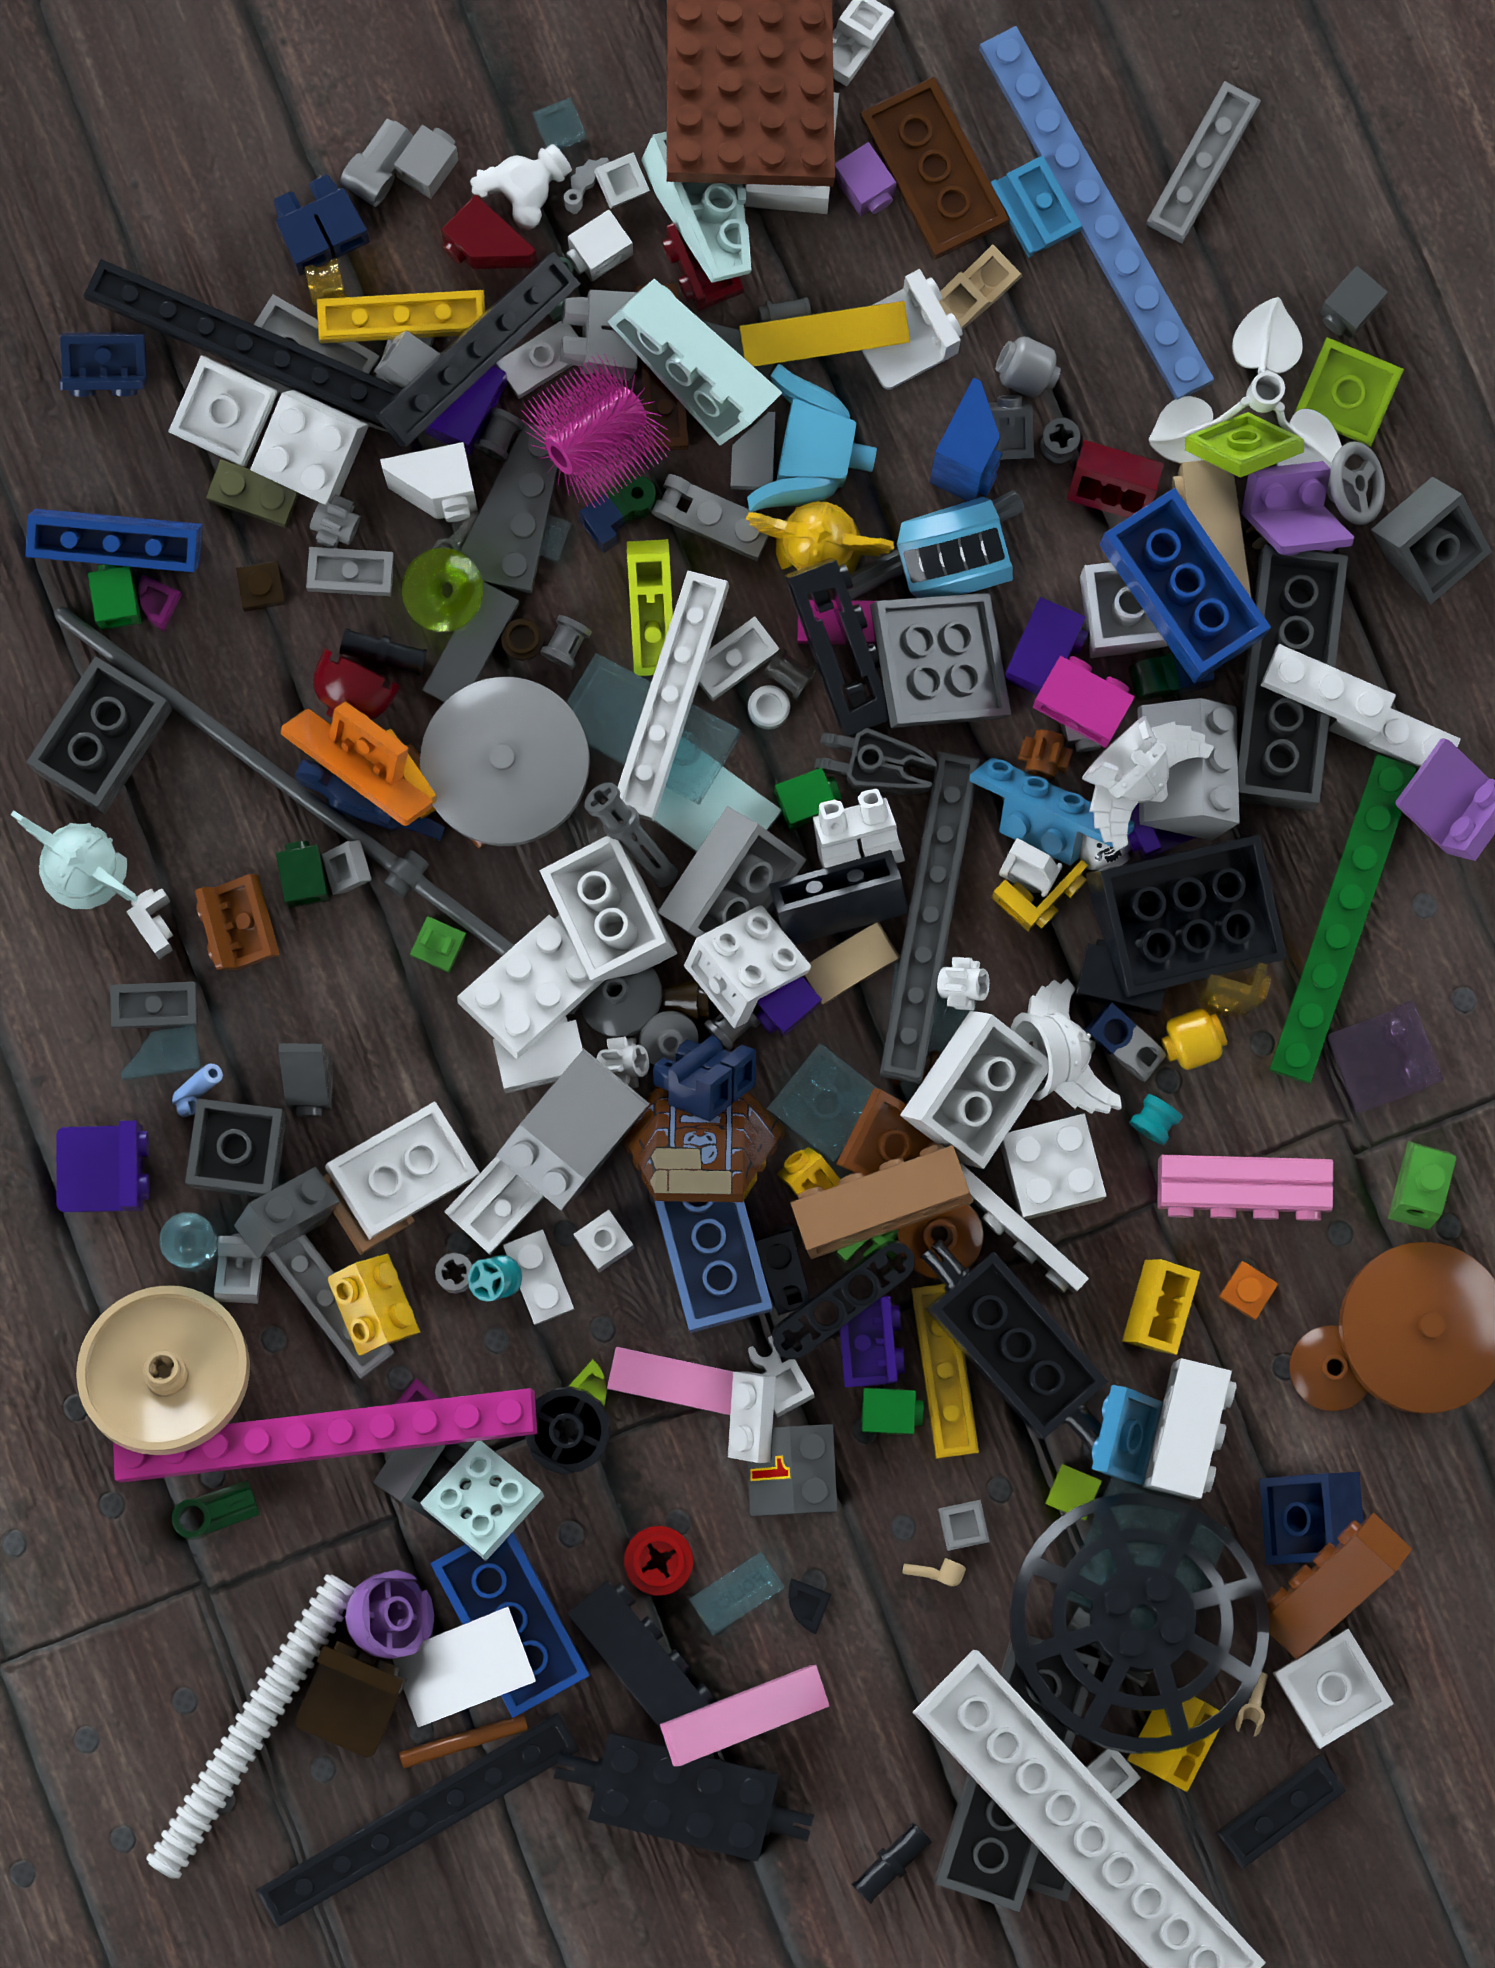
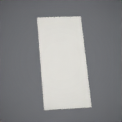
[392,1607,536,1727]

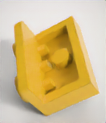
[328,1253,420,1356]

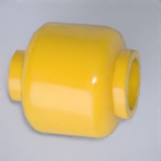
[1161,1008,1227,1070]

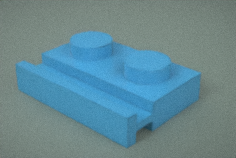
[990,155,1082,258]

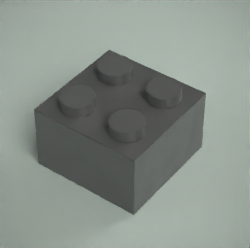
[185,1098,287,1197]

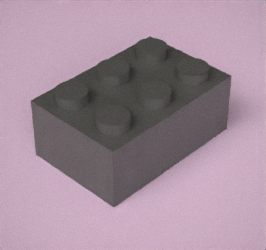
[26,656,172,815]

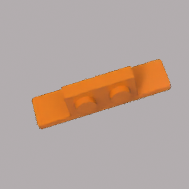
[281,701,433,826]

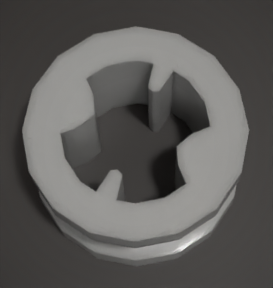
[435,1253,472,1294]

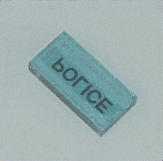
[689,1552,785,1635]

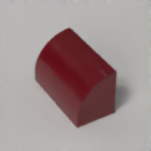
[1066,440,1164,518]

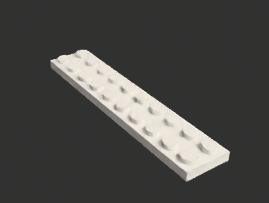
[912,1649,1266,1968]

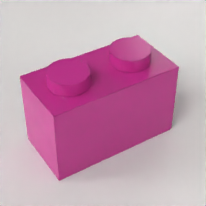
[1033,656,1134,748]

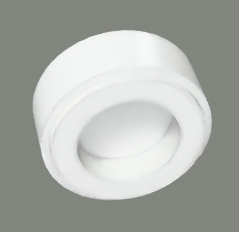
[748,685,790,729]

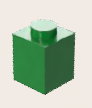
[88,564,142,630]
[774,767,842,831]
[861,1388,923,1435]

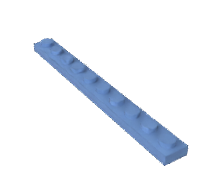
[979,26,1214,400]

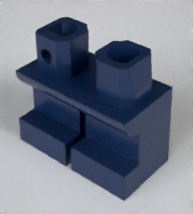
[274,174,370,276]
[653,1035,756,1122]

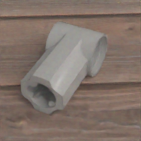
[340,119,414,207]

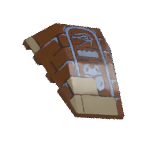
[623,1087,785,1202]

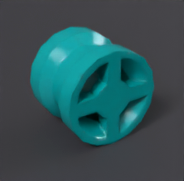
[1129,1094,1183,1146]
[468,1255,522,1302]

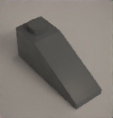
[279,1043,333,1117]

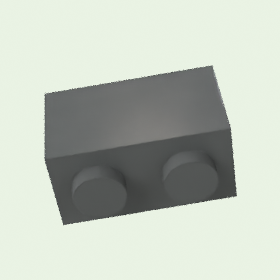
[234,1167,340,1260]

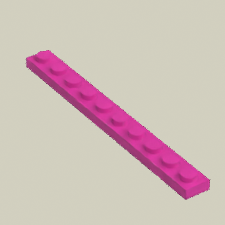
[113,1388,537,1483]

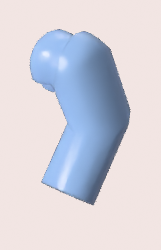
[172,1063,223,1117]

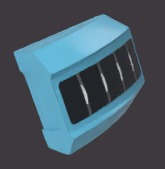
[897,497,1013,598]

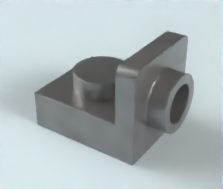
[989,395,1034,460]

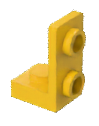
[991,860,1088,932]

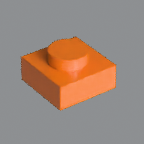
[1218,1261,1278,1320]

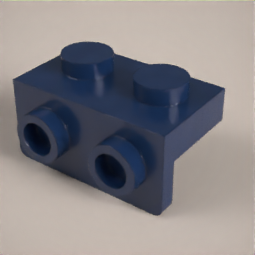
[59,332,148,397]

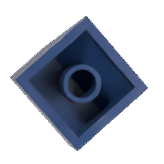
[1259,1472,1363,1565]

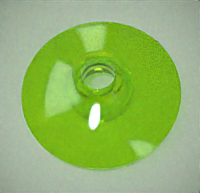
[402,548,484,632]

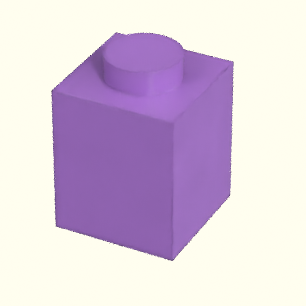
[835,142,896,217]

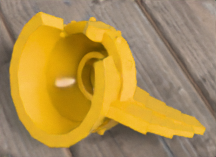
[746,501,895,574]

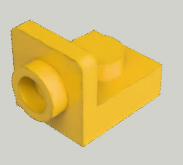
[777,1147,840,1196]

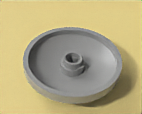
[420,677,590,846]

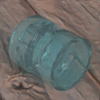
[159,1212,220,1272]

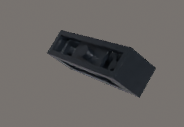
[784,558,889,737]

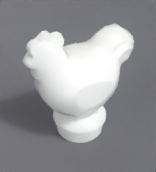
[470,144,572,230]

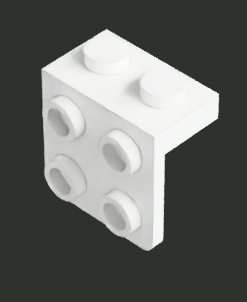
[862,269,963,390]

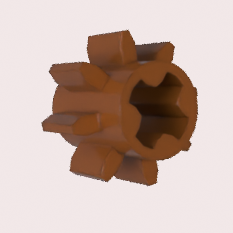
[1018,729,1073,780]

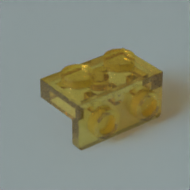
[1197,962,1271,1017]

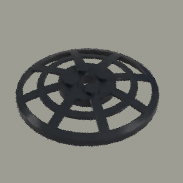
[1009,1493,1270,1754]

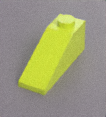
[627,539,673,676]

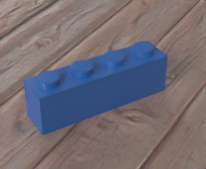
[25,509,202,572]

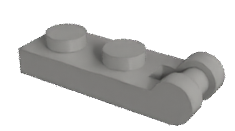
[651,474,769,562]

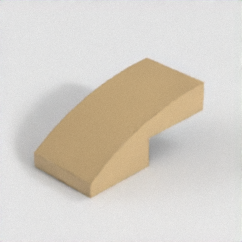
[939,244,1023,329]
[805,922,900,1004]

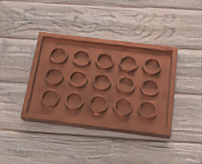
[666,0,835,187]

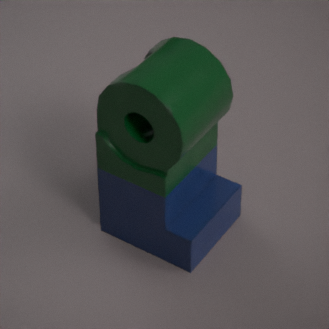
[579,475,656,554]
[1129,653,1214,701]

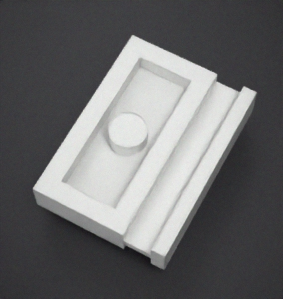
[444,1156,544,1255]

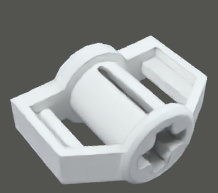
[999,838,1062,897]

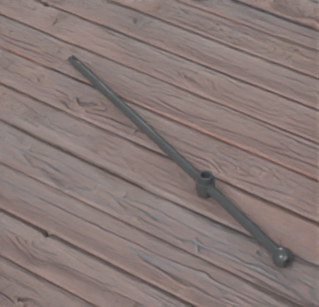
[54,607,587,1014]

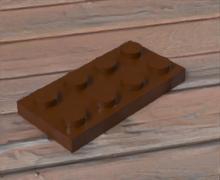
[860,77,1009,260]

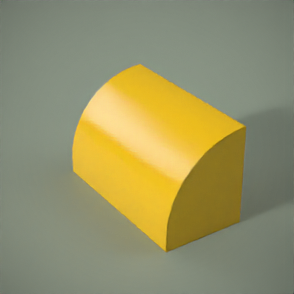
[1122,1259,1200,1354]
[1127,1688,1220,1792]

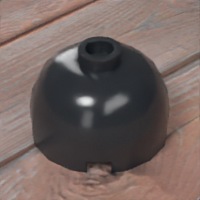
[524,1386,611,1474]

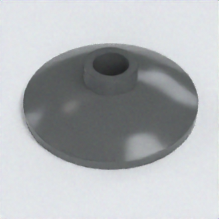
[581,967,663,1038]

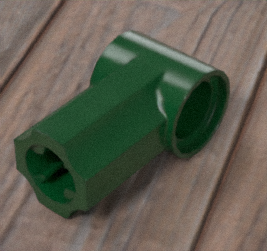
[172,1480,260,1540]

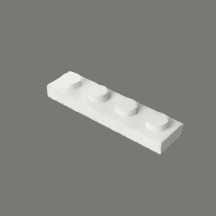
[960,1163,1089,1294]

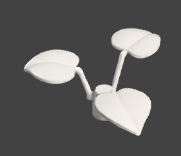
[1149,297,1342,468]

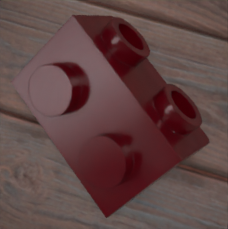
[662,223,744,311]

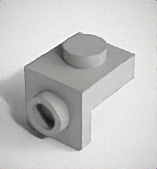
[214,1233,263,1304]

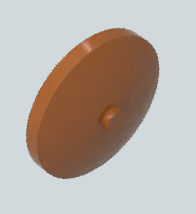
[1339,1242,1495,1414]

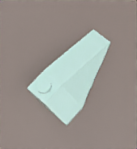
[641,132,751,283]

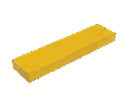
[317,290,485,344]
[739,301,911,367]
[911,1284,979,1459]

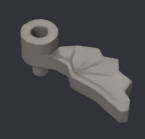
[564,158,609,214]

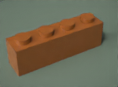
[1267,1512,1412,1660]

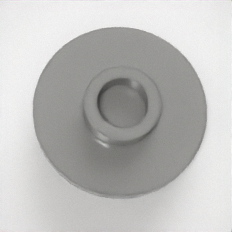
[639,1011,698,1065]

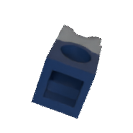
[1084,1003,1167,1082]

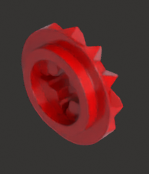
[624,1526,693,1596]

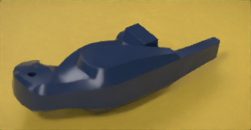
[295,759,446,841]

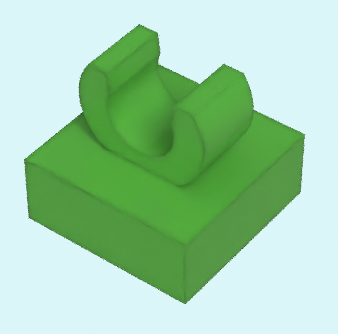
[410,916,467,973]

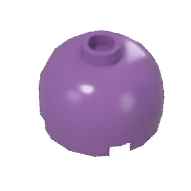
[345,1570,434,1659]

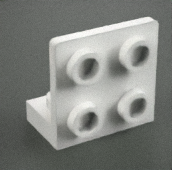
[684,905,811,1029]

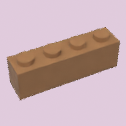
[790,1144,973,1259]

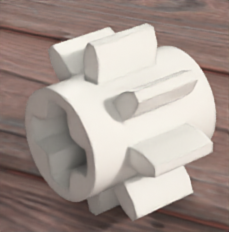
[937,957,989,1010]
[596,1037,649,1088]

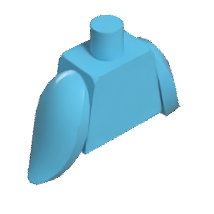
[747,363,877,512]

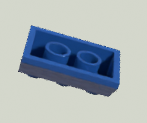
[929,377,1003,501]

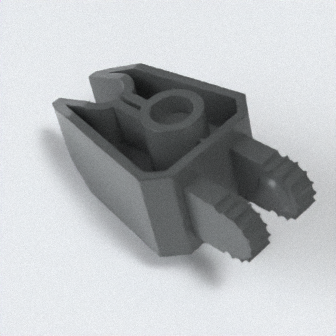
[814,728,937,796]

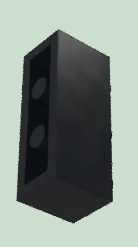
[769,850,908,945]

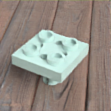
[420,1441,544,1560]

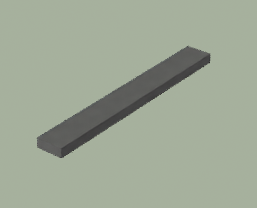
[879,752,980,1084]

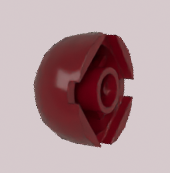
[313,648,400,720]

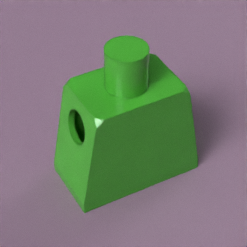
[1388,1141,1456,1230]

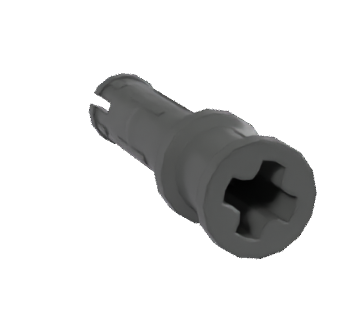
[584,783,678,887]

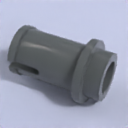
[758,297,812,322]

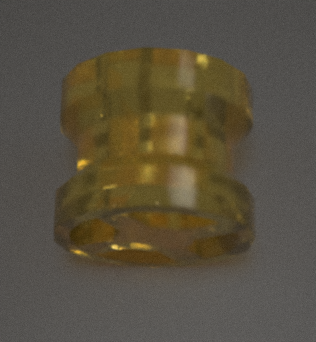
[304,259,346,307]

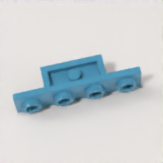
[969,758,1134,866]

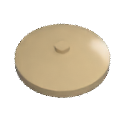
[76,1285,250,1455]

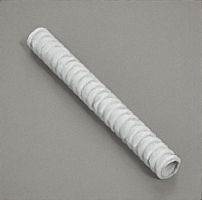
[146,1574,355,1879]

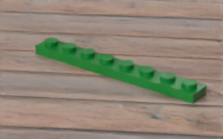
[1268,754,1417,1085]

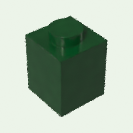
[276,841,330,908]

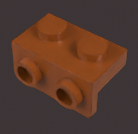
[195,874,280,971]

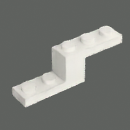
[1260,644,1461,770]

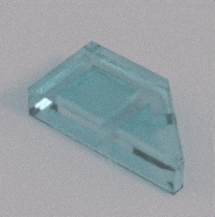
[121,1025,201,1080]

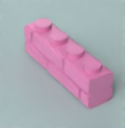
[1157,1155,1333,1221]

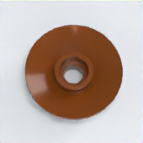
[898,1204,983,1279]
[1289,1325,1368,1411]

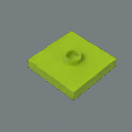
[1294,337,1404,447]
[1185,412,1304,478]

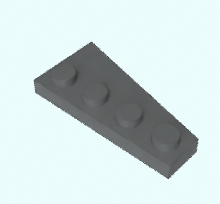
[449,423,559,594]

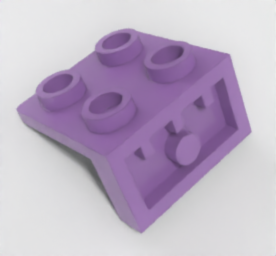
[1241,461,1354,556]
[1396,738,1495,861]

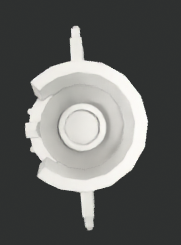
[1082,716,1214,852]
[1010,978,1122,1114]

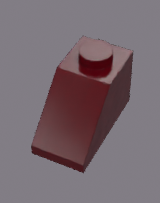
[441,194,537,269]

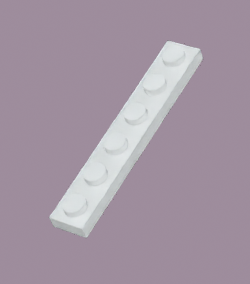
[618,571,729,822]

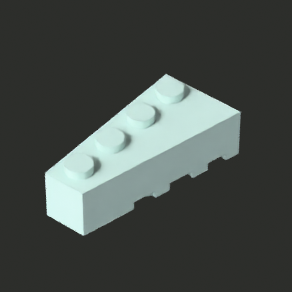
[607,279,782,445]

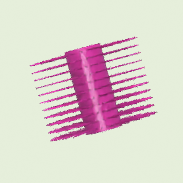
[521,353,670,508]

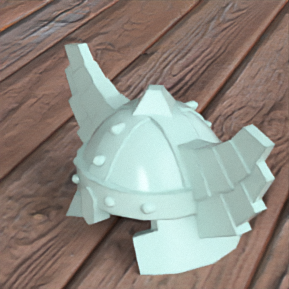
[11,810,138,909]

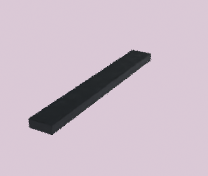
[83,259,402,430]
[256,1712,580,1928]

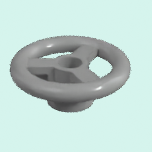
[1327,442,1385,525]

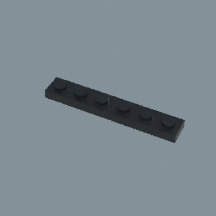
[375,252,580,447]

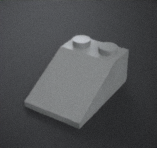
[496,1049,649,1210]

